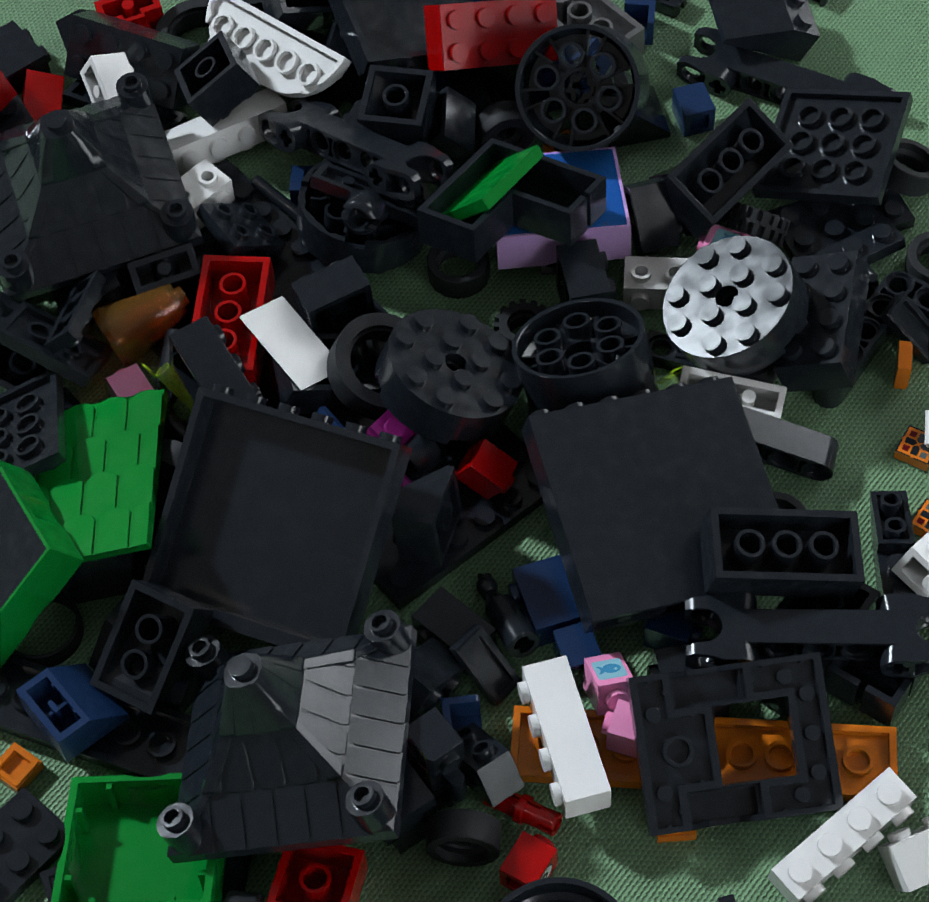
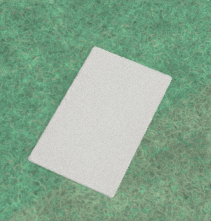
[239,296,329,390]

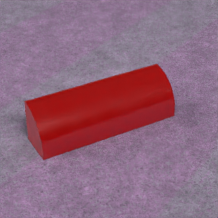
[21,69,64,121]

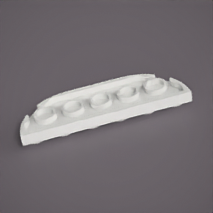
[205,0,352,98]

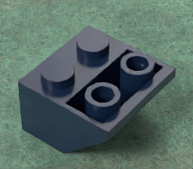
[16,663,130,763]

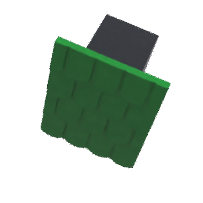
[34,389,168,604]

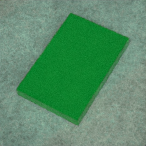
[442,145,544,221]

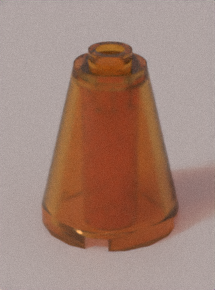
[91,284,190,368]

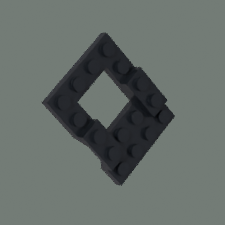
[626,652,844,836]

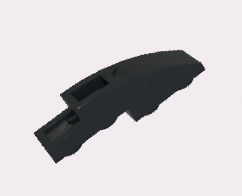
[870,491,916,597]

